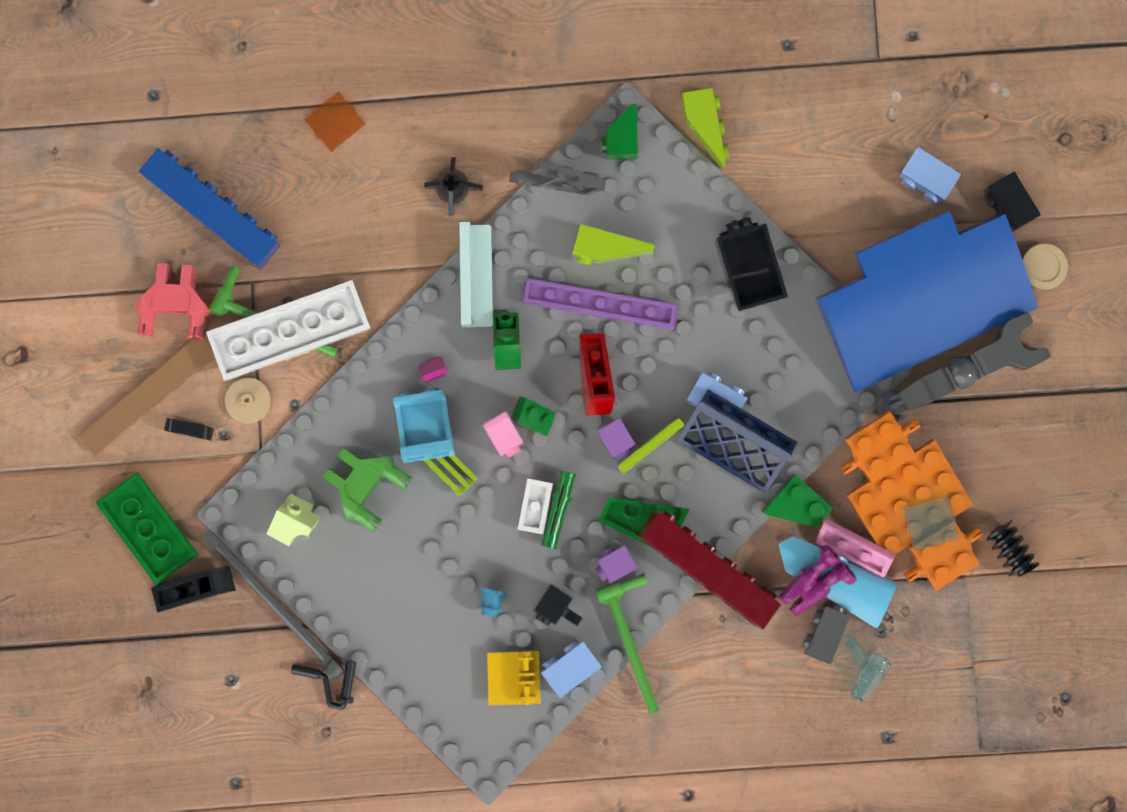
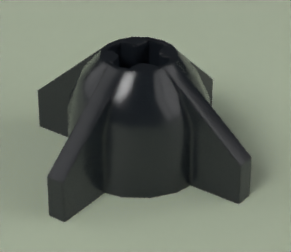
[424,157,483,217]

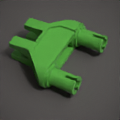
[323,448,413,533]

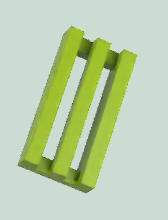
[423,455,478,497]

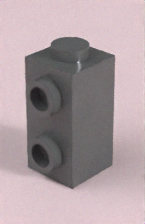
[802,603,850,665]

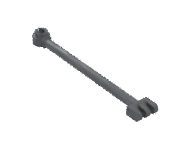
[203,532,345,680]

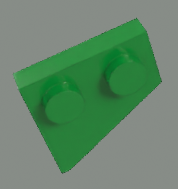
[761,474,833,527]

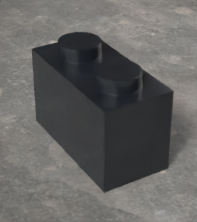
[984,171,1041,232]

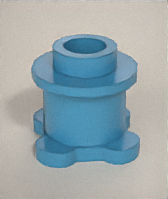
[477,588,507,617]

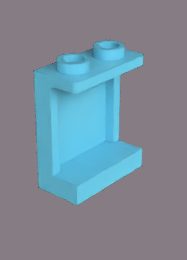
[393,387,455,463]

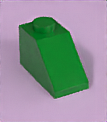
[601,104,638,160]

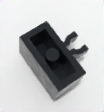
[533,584,583,626]

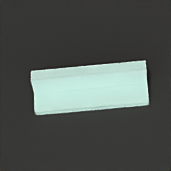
[459,222,493,327]

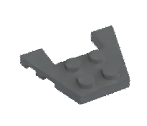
[509,159,606,196]

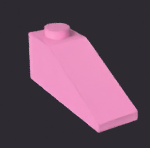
[483,411,523,458]

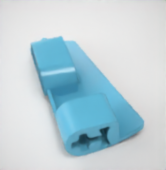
[778,536,897,628]

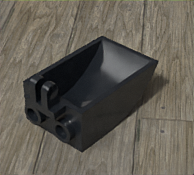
[714,217,788,311]

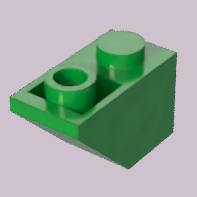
[493,312,521,370]

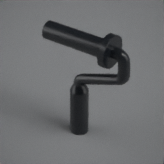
[291,660,357,710]

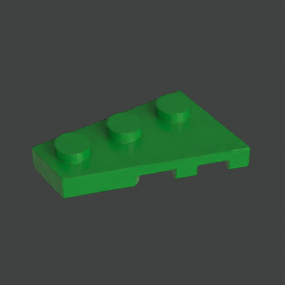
[597,497,690,547]

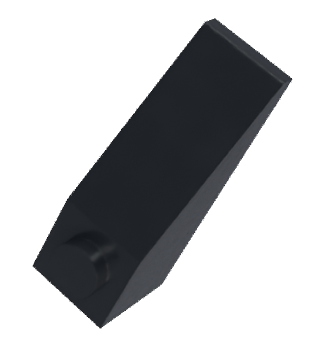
[151,566,236,613]

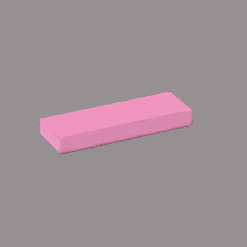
[814,519,896,578]

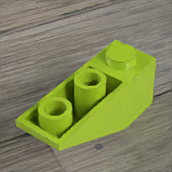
[681,88,729,168]

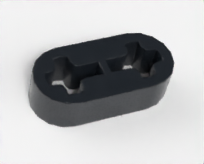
[164,418,214,441]

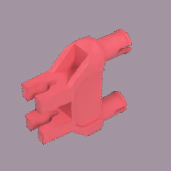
[136,263,210,340]

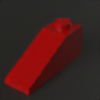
[579,333,615,416]

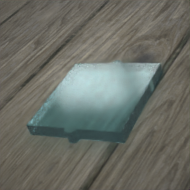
[903,498,959,550]

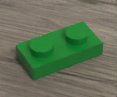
[510,396,556,436]

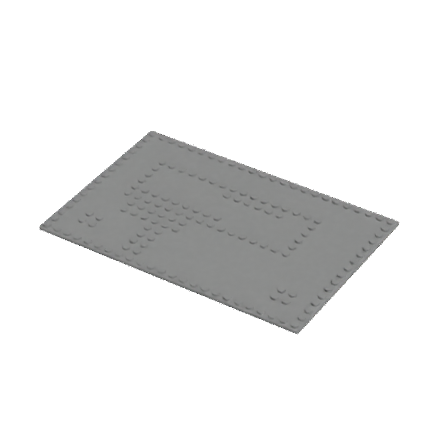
[197,83,917,804]

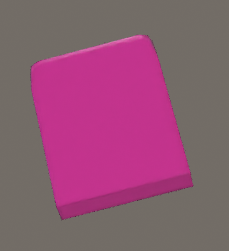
[418,356,448,383]

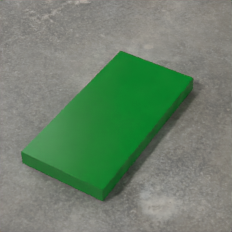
[96,472,199,585]

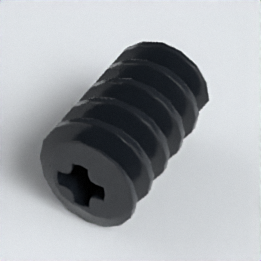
[986,519,1040,577]

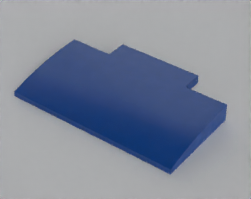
[815,211,1038,392]

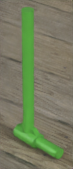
[209,266,338,358]
[595,573,659,714]

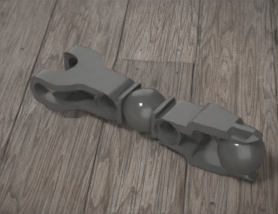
[877,313,1051,422]

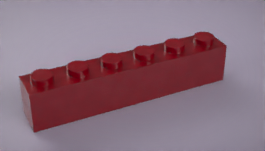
[636,510,782,630]

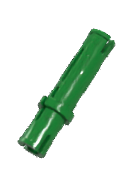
[541,470,576,549]

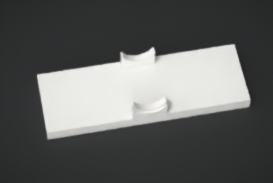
[206,280,370,381]

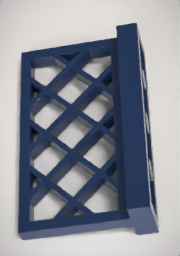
[677,389,798,494]

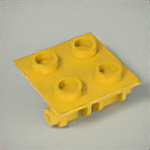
[487,651,541,705]

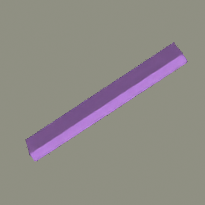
[522,277,678,331]

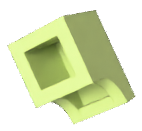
[267,494,320,546]

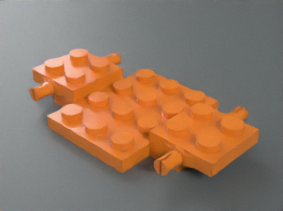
[839,411,984,591]

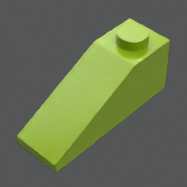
[572,224,655,266]

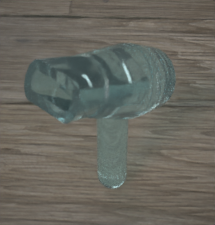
[844,636,891,702]

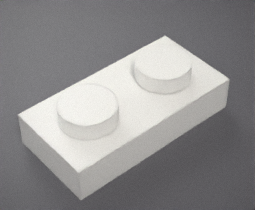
[518,478,553,535]

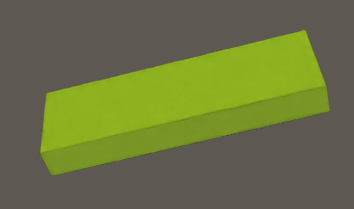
[618,418,685,474]

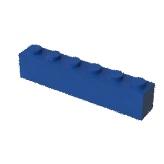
[138,148,280,270]

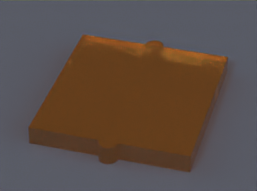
[304,92,365,152]

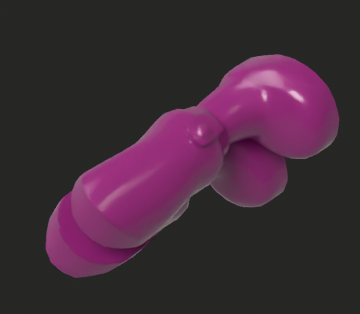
[778,544,857,616]

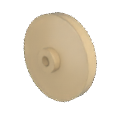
[1022,244,1068,290]
[225,378,271,424]

